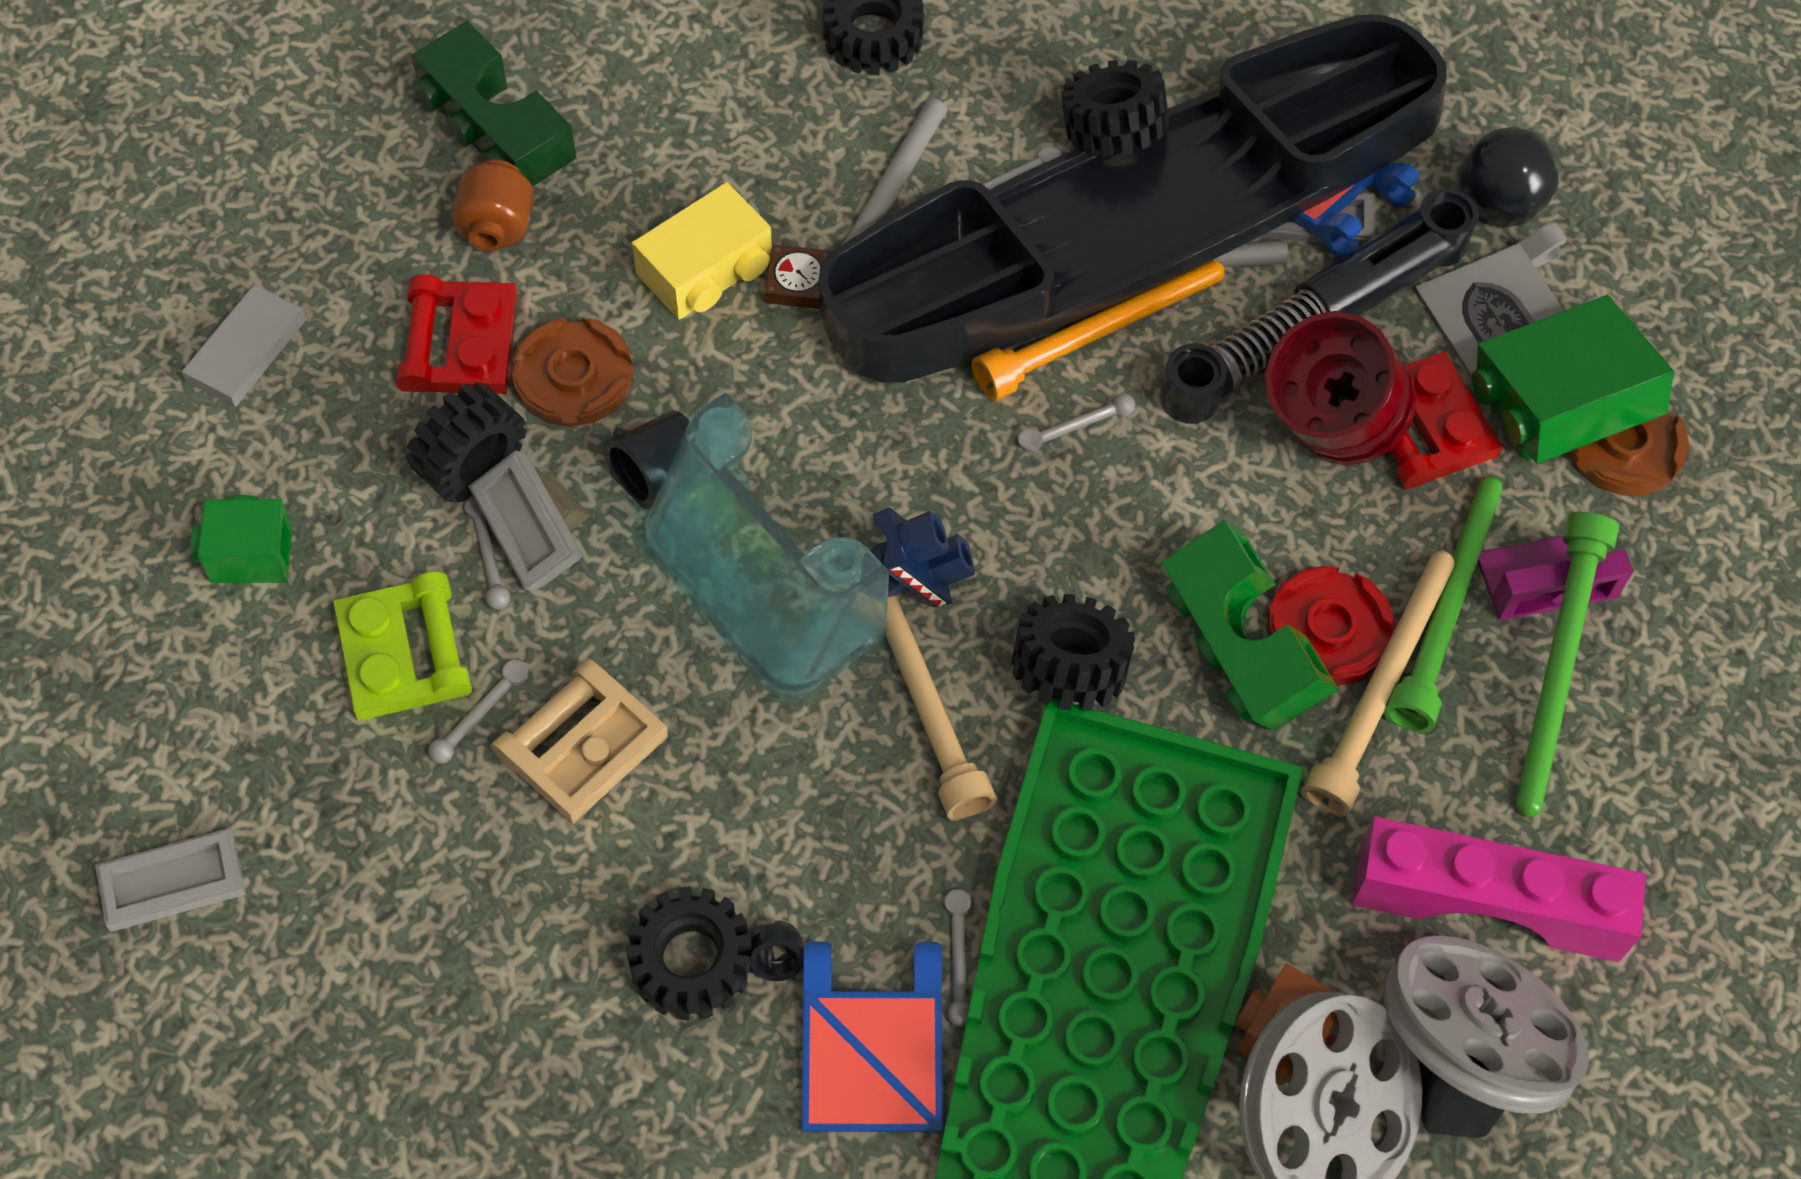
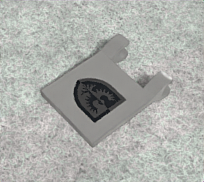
[1414,223,1602,379]

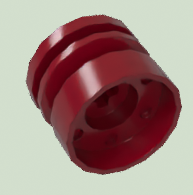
[1265,311,1416,466]

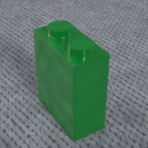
[1472,294,1674,464]

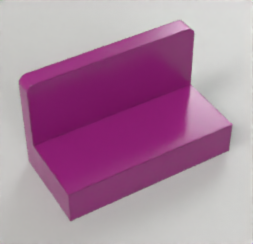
[1477,536,1634,621]

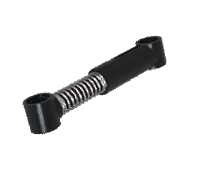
[1160,188,1479,424]

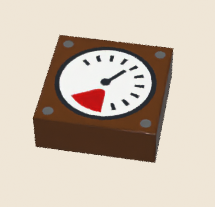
[765,245,831,309]

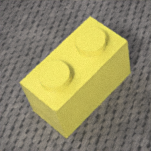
[632,182,772,320]

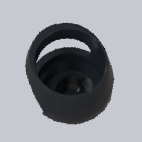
[1459,127,1559,228]

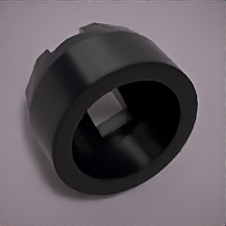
[749,920,804,981]

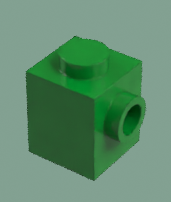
[191,495,293,583]

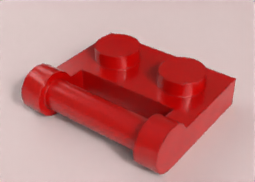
[396,274,518,394]
[1352,351,1503,490]

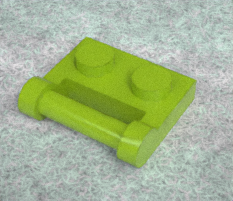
[333,572,472,721]

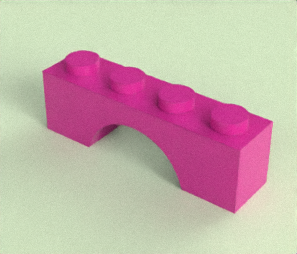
[1352,816,1646,962]

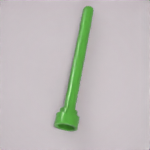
[1384,476,1502,734]
[1515,512,1620,817]

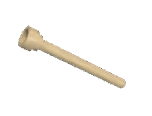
[855,548,997,821]
[1301,551,1455,817]

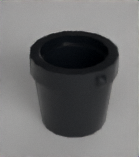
[603,410,707,509]

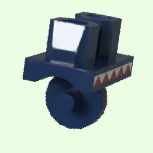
[861,507,975,607]

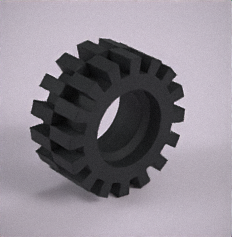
[823,0,924,75]
[1061,60,1169,156]
[406,382,526,502]
[1011,594,1135,711]
[626,886,752,1021]

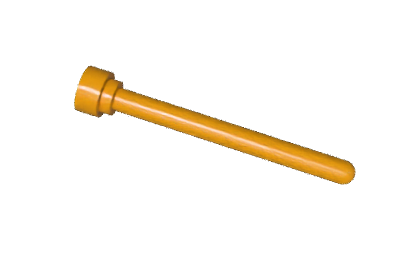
[971,260,1225,402]

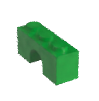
[1161,519,1339,730]

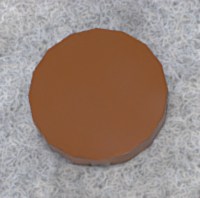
[512,317,634,427]
[1566,410,1689,496]

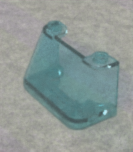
[643,392,889,700]

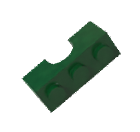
[411,20,576,187]

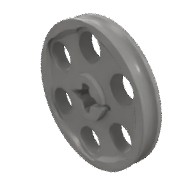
[1383,936,1589,1114]
[1239,991,1422,1179]

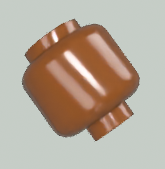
[451,159,534,251]

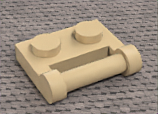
[490,658,668,824]

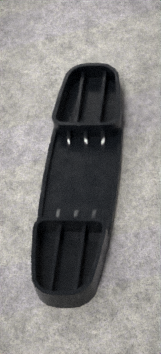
[818,15,1447,383]

